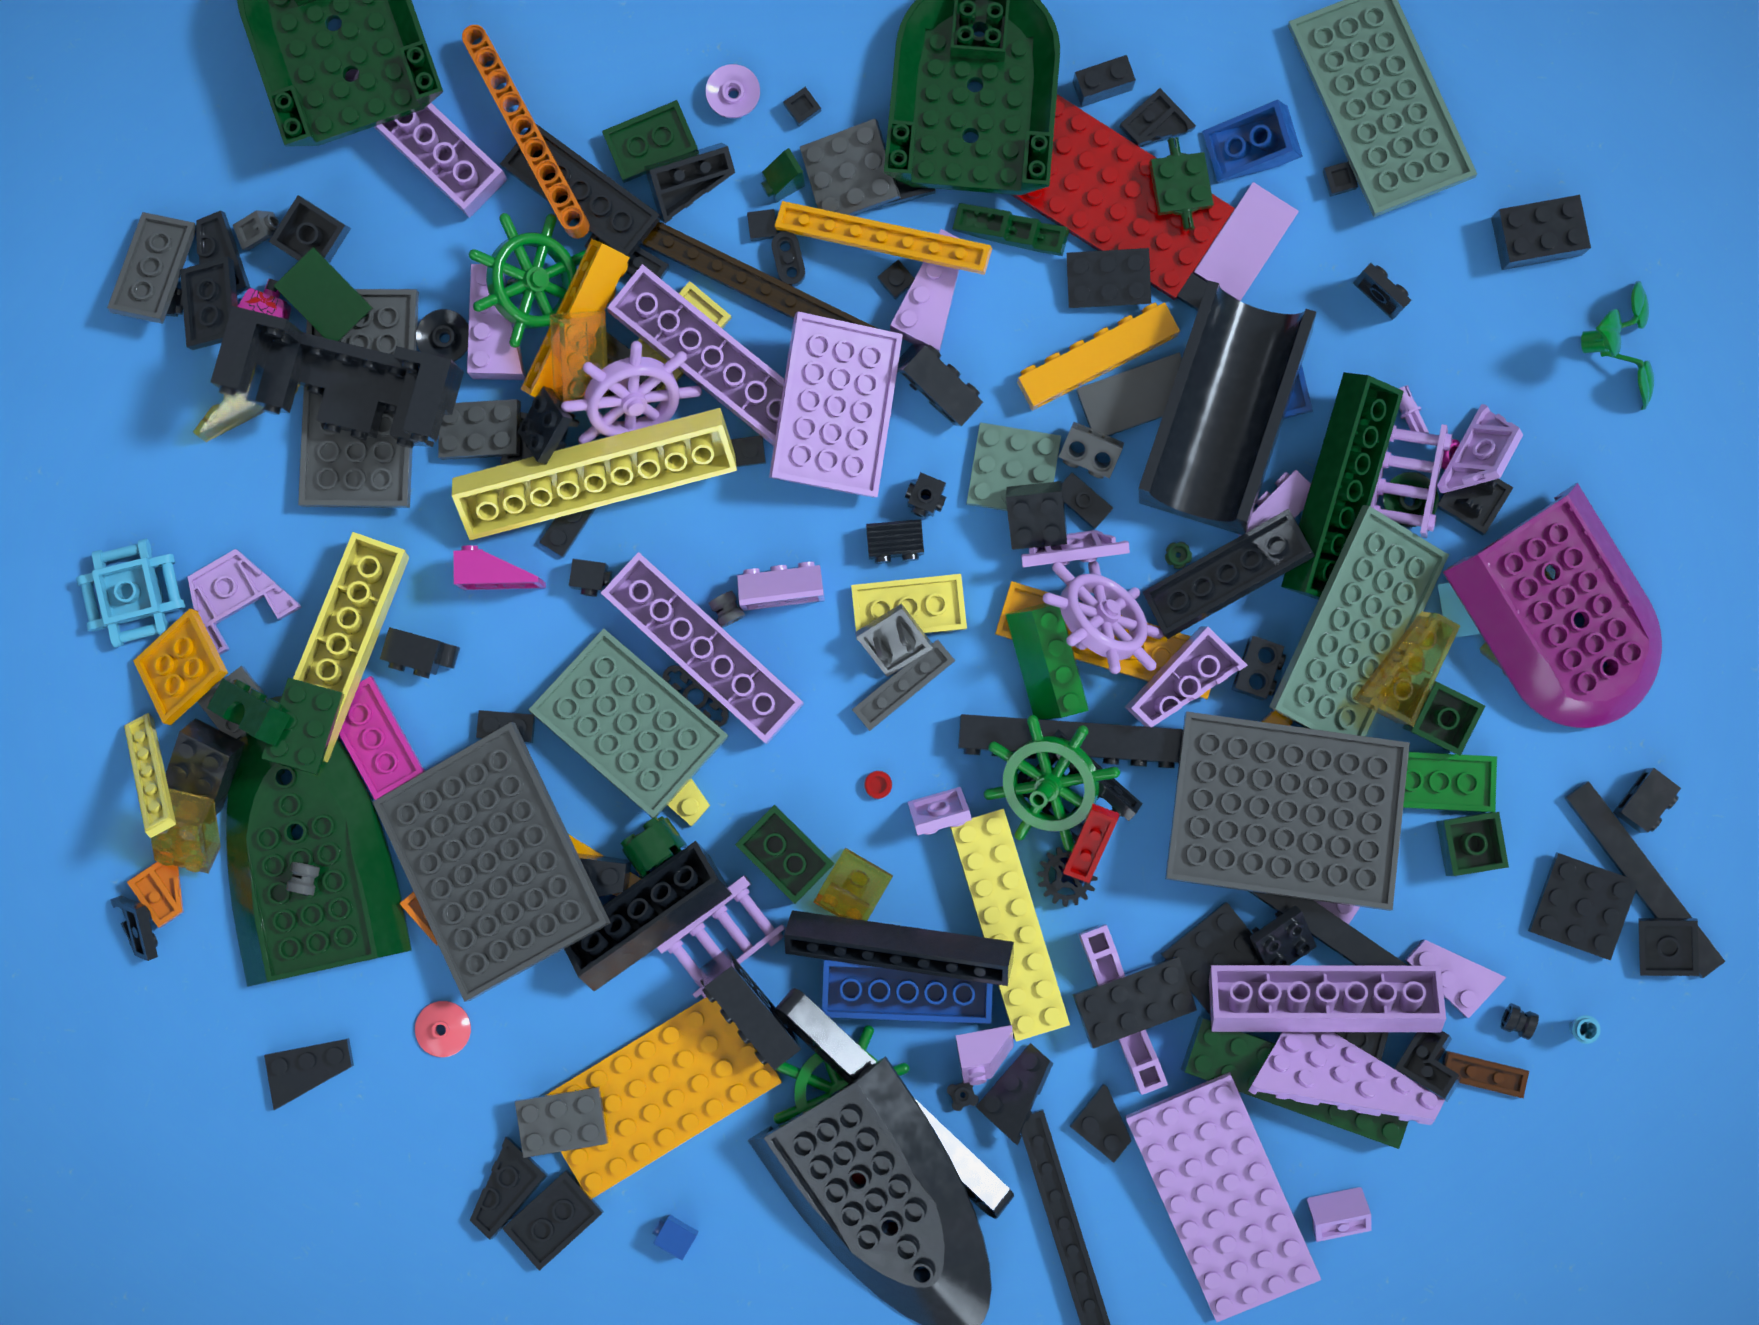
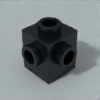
[905,472,947,518]

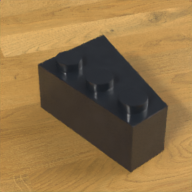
[644,143,735,223]
[897,344,983,427]

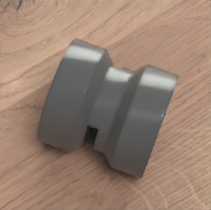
[708,591,745,628]
[285,862,320,895]

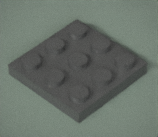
[800,119,901,216]

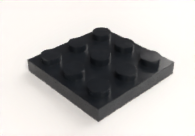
[1528,852,1639,961]
[1161,902,1262,1016]

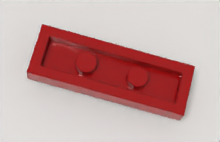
[1063,804,1119,883]

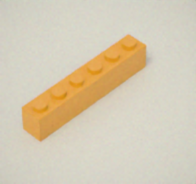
[521,239,630,402]
[1017,302,1180,411]

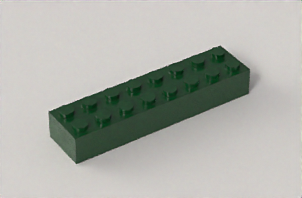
[1281,372,1404,600]
[1181,1016,1409,1149]

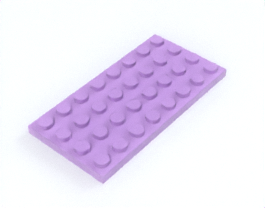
[1125,1072,1321,1322]

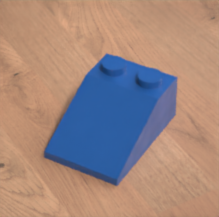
[1202,99,1303,182]

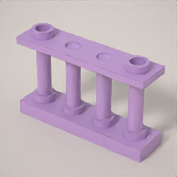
[1370,424,1452,538]
[657,875,785,999]

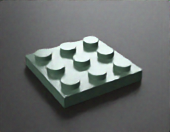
[966,422,1061,511]

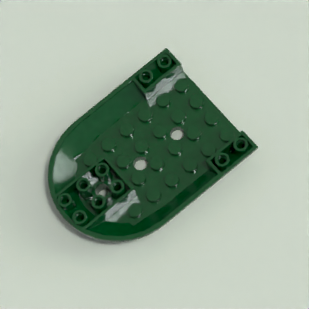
[237,0,443,147]
[884,0,1060,195]

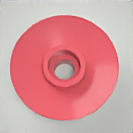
[415,1001,471,1057]

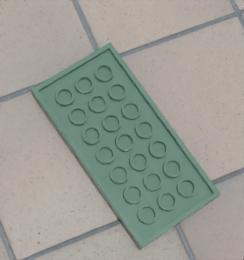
[1288,0,1477,217]
[1269,505,1449,736]

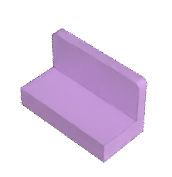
[1307,1187,1372,1242]

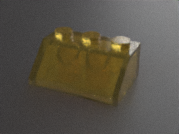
[550,310,609,403]

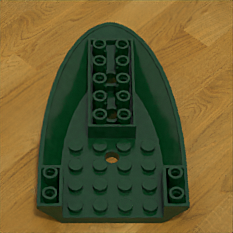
[226,696,412,987]

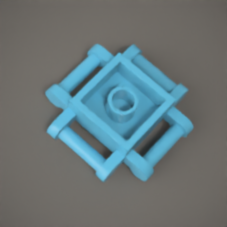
[76,538,186,647]

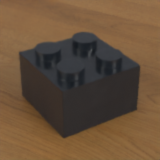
[269,195,351,263]
[1006,481,1067,550]

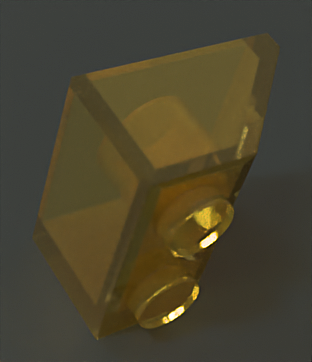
[813,848,893,921]

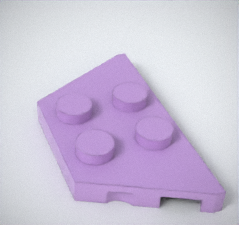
[1437,404,1523,493]
[1021,530,1130,567]

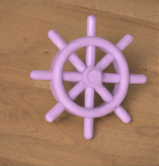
[561,341,702,444]
[1043,561,1164,674]

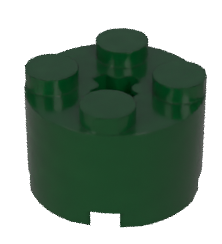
[620,816,687,878]

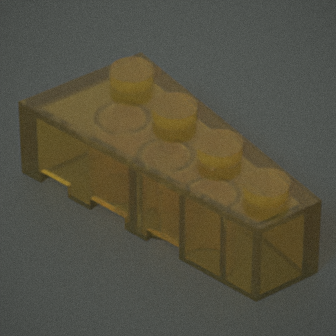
[1353,611,1460,726]

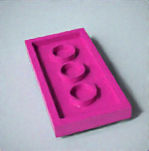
[339,676,425,800]

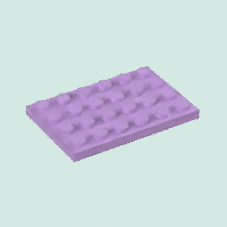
[769,312,903,498]

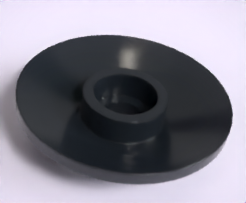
[416,309,469,362]

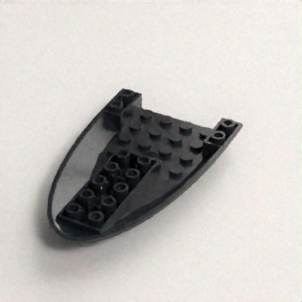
[748,1056,992,1325]

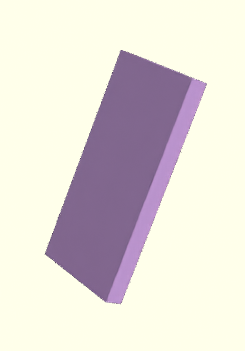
[1193,182,1299,301]

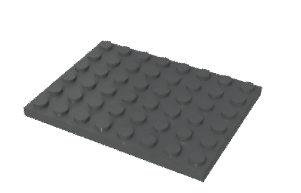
[1165,711,1410,911]
[373,722,610,1002]

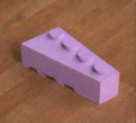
[890,229,960,353]
[467,264,526,380]
[1125,626,1248,728]

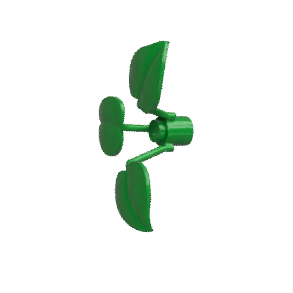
[1581,281,1654,410]

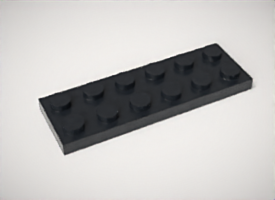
[500,124,661,257]
[1142,509,1315,639]

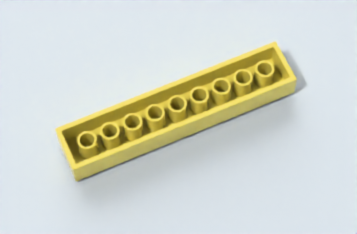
[452,408,737,540]

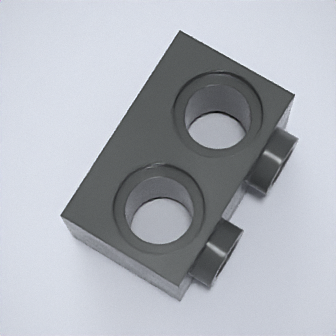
[1059,422,1124,479]

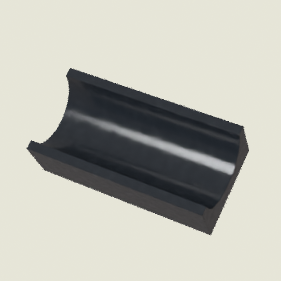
[1138,280,1316,535]

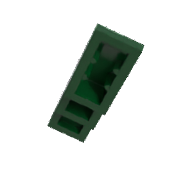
[952,203,1069,256]

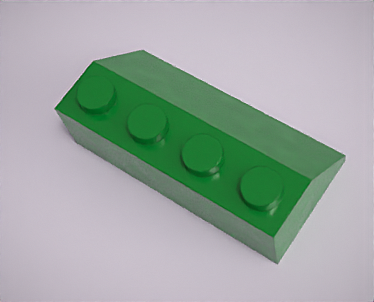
[1005,603,1089,720]

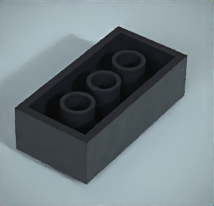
[700,948,801,1070]

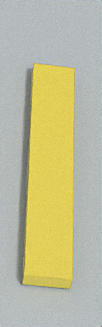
[124,713,176,838]

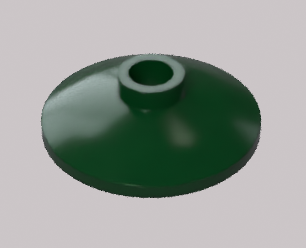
[1383,472,1439,527]

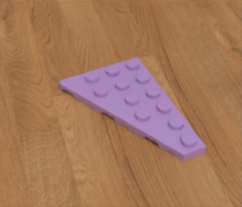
[1248,1032,1445,1125]

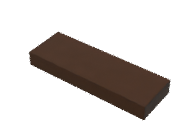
[1442,1050,1529,1099]

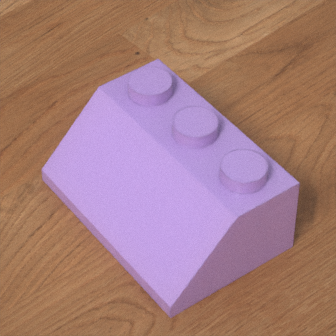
[737,561,825,611]

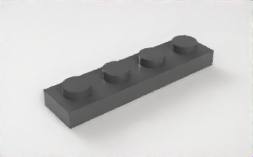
[852,639,955,731]

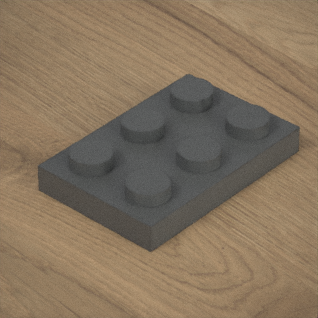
[438,399,521,460]
[515,1086,608,1158]

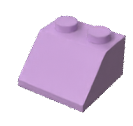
[956,1025,1014,1085]

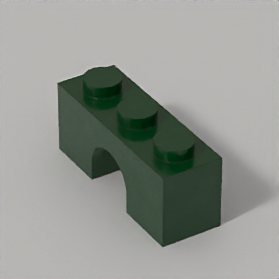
[207,679,291,746]

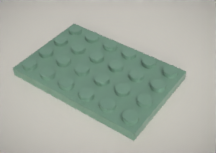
[528,628,728,818]

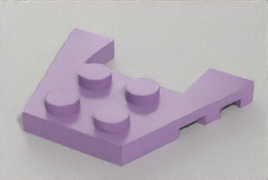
[188,549,302,655]

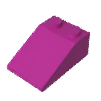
[453,545,546,590]

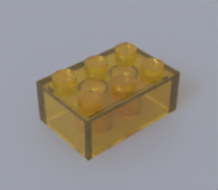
[151,789,221,874]

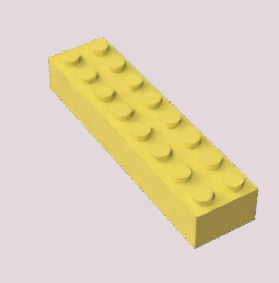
[293,532,409,763]
[950,809,1070,1041]

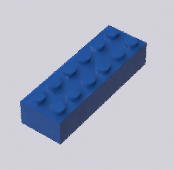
[822,960,993,1024]

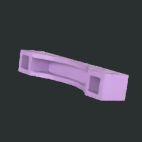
[1078,924,1168,1095]

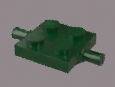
[1149,137,1214,231]

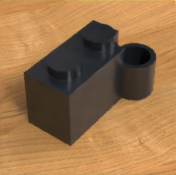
[380,627,460,679]

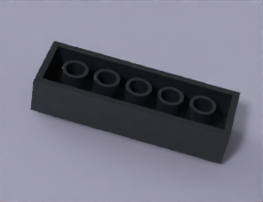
[564,841,732,991]

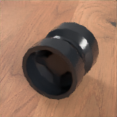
[1500,1003,1539,1040]

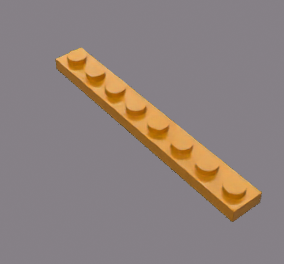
[774,201,992,275]

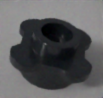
[947,1082,979,1111]

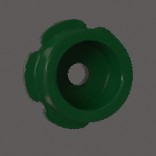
[1165,542,1192,569]

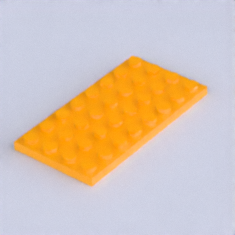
[546,997,782,1199]

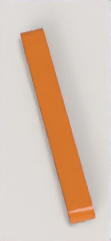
[462,24,590,239]

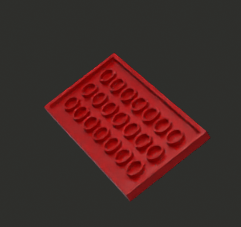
[1012,94,1235,300]

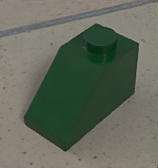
[761,148,805,202]

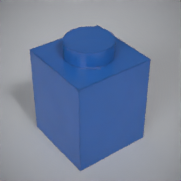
[652,1215,699,1261]

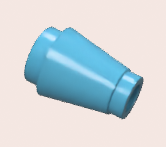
[1569,1015,1600,1044]

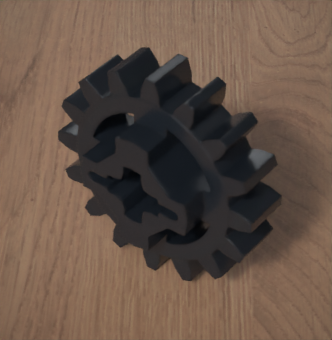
[1037,847,1098,907]

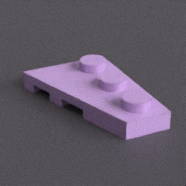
[1405,940,1506,1018]

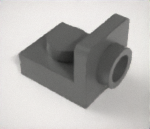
[233,210,280,250]

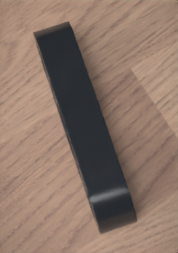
[662,665,729,728]

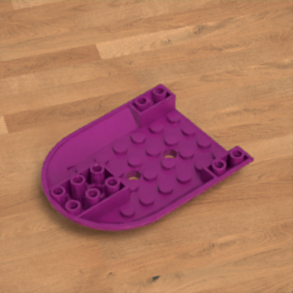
[1443,483,1662,728]

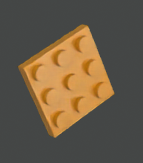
[133,608,228,725]

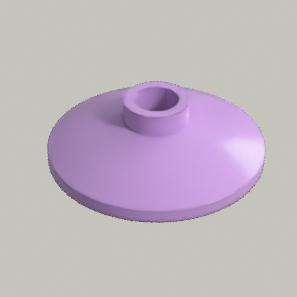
[706,64,760,118]

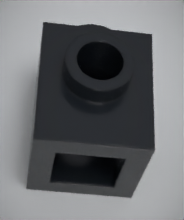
[569,559,612,597]

